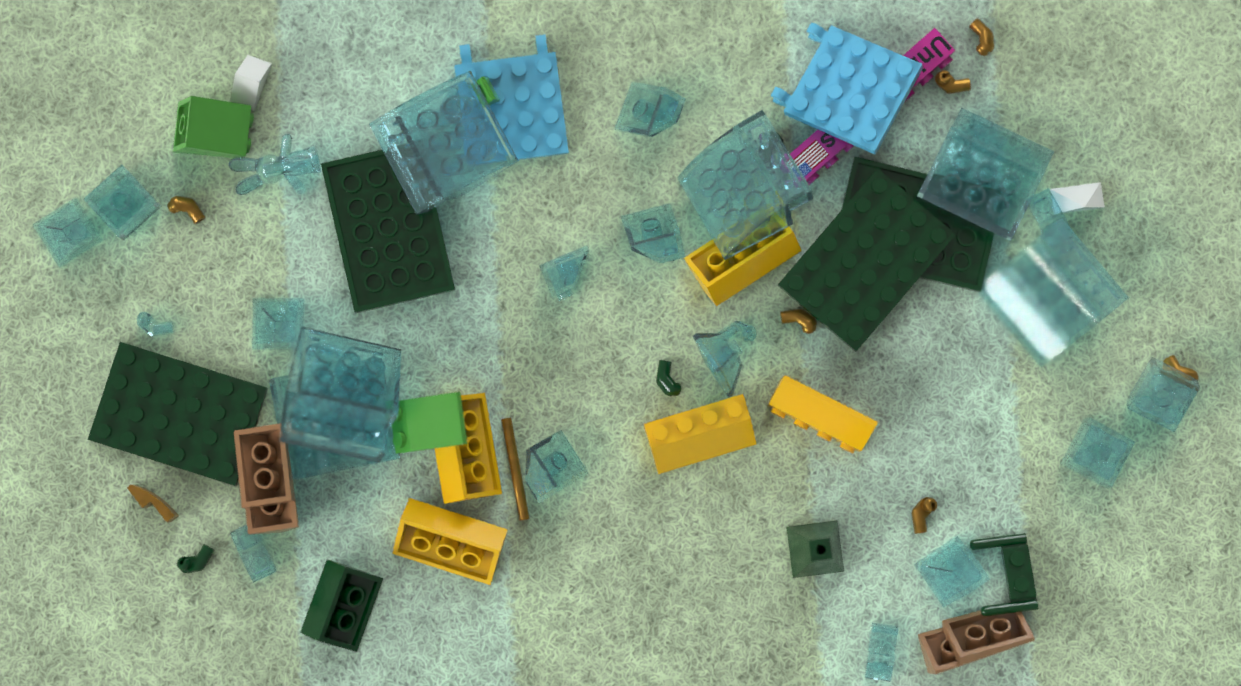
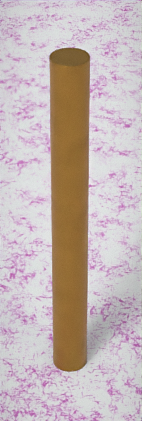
[501,418,530,521]

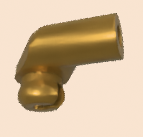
[969,18,994,56]
[780,309,817,334]

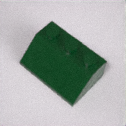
[300,559,383,652]

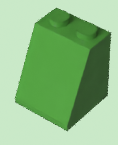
[173,96,254,159]

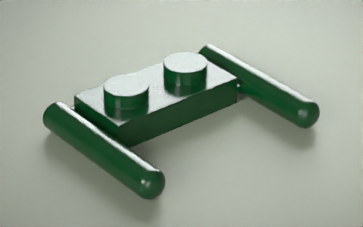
[970,533,1038,616]

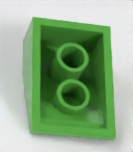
[389,392,467,454]

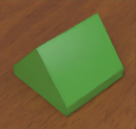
[468,76,500,110]

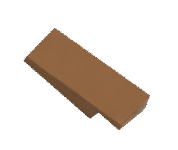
[234,423,299,535]
[918,602,1034,675]

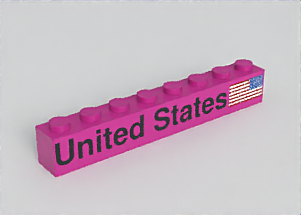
[780,28,955,187]

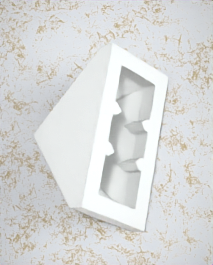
[1050,182,1104,214]

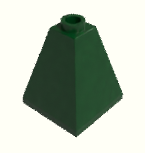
[786,520,844,578]

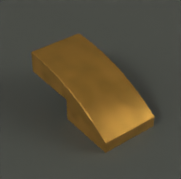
[127,485,179,522]

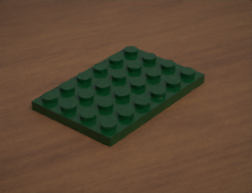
[321,141,455,313]
[841,156,1004,292]
[777,168,956,352]
[88,342,268,486]

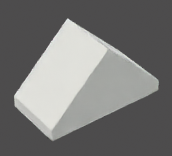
[230,55,272,111]

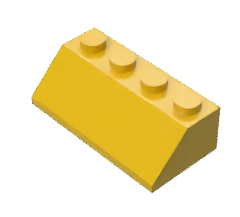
[684,203,802,307]
[767,375,878,454]
[435,393,502,504]
[643,394,757,474]
[392,498,508,585]

